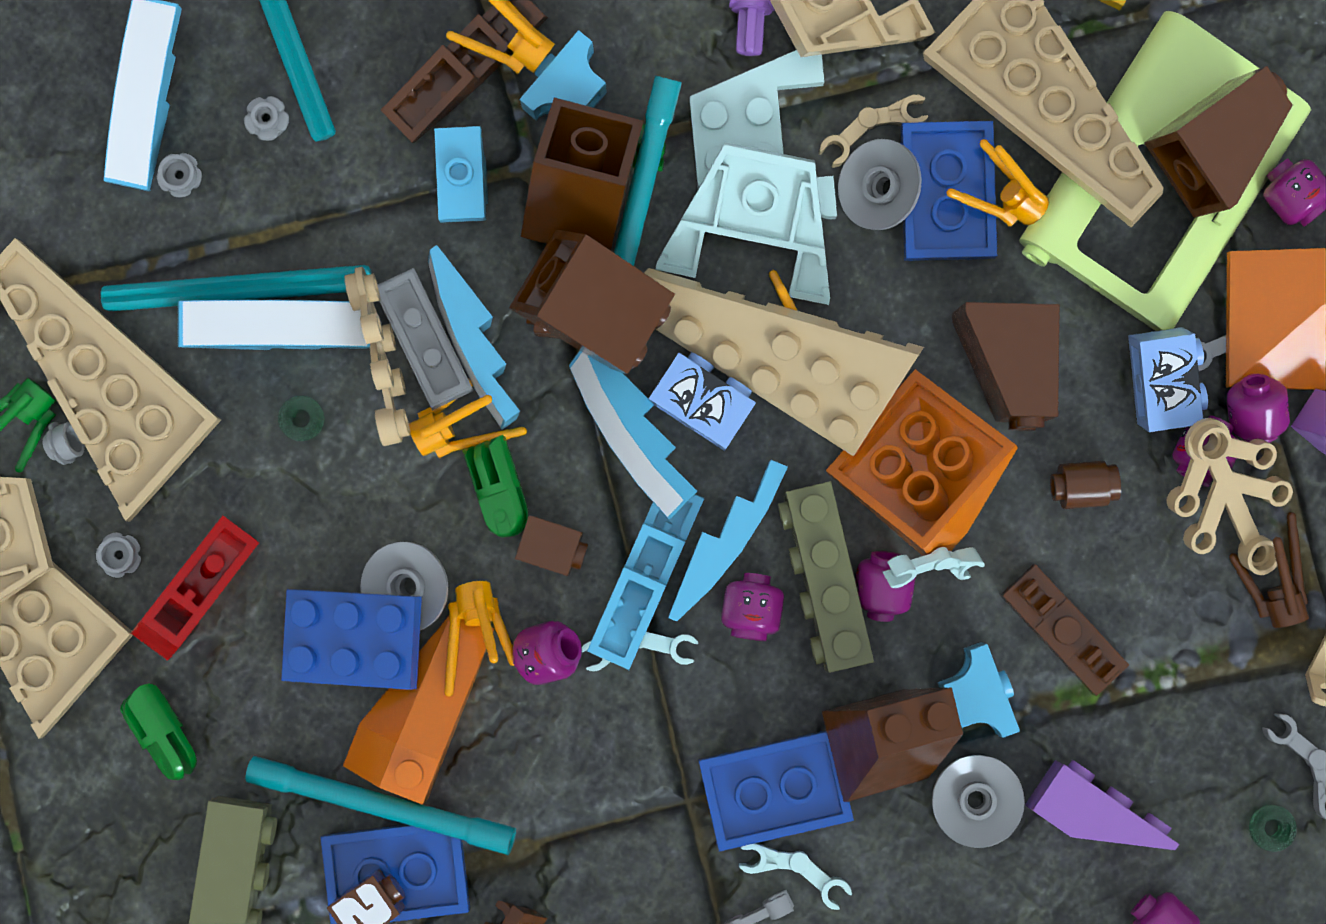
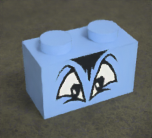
[1128,327,1208,432]
[649,352,756,451]

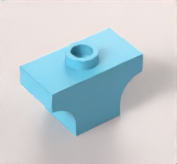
[520,30,607,120]
[434,126,488,223]
[938,642,1020,738]

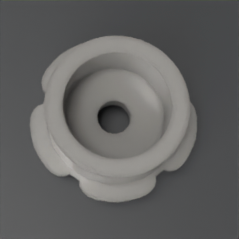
[244,96,289,141]
[157,153,202,198]
[43,422,85,465]
[96,532,141,578]

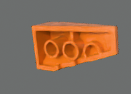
[343,615,495,805]

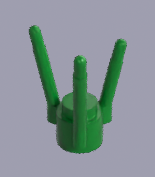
[0,377,56,473]

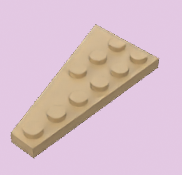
[923,0,1164,227]
[0,238,221,522]
[644,268,924,456]
[0,561,133,739]

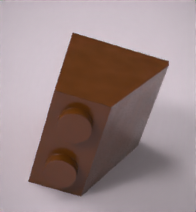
[1144,66,1293,218]
[521,97,643,251]
[509,230,675,374]
[952,302,1060,431]
[822,687,963,802]

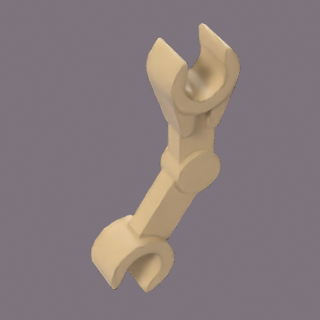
[819,95,928,168]

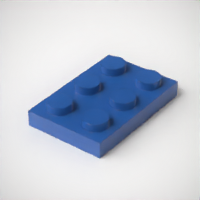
[900,121,997,261]
[281,589,422,690]
[698,730,854,851]
[320,824,470,924]

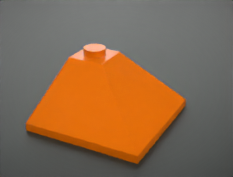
[1226,248,1326,391]
[826,369,1018,556]

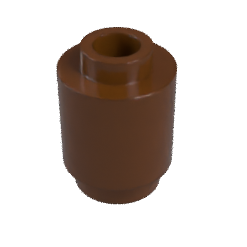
[1050,461,1121,509]

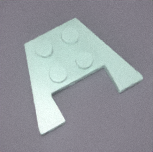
[689,50,837,219]
[655,142,830,305]

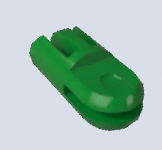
[462,435,529,537]
[120,683,197,780]

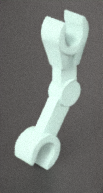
[883,547,985,588]
[582,632,698,671]
[739,843,852,910]

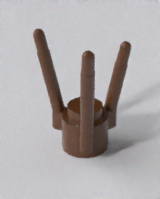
[1229,512,1309,628]

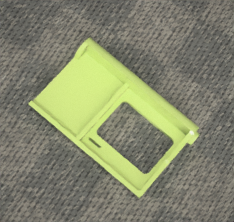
[1019,11,1311,331]

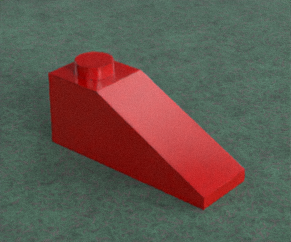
[131,515,259,660]

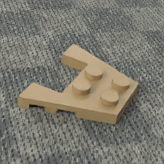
[770,0,935,57]
[0,477,54,603]

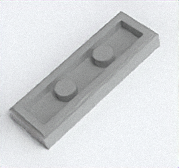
[378,268,473,410]

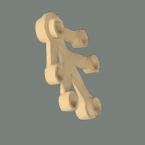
[345,267,410,446]
[1167,418,1293,575]

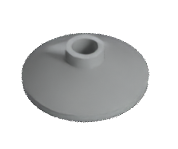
[838,139,922,230]
[360,542,448,631]
[932,755,1025,848]

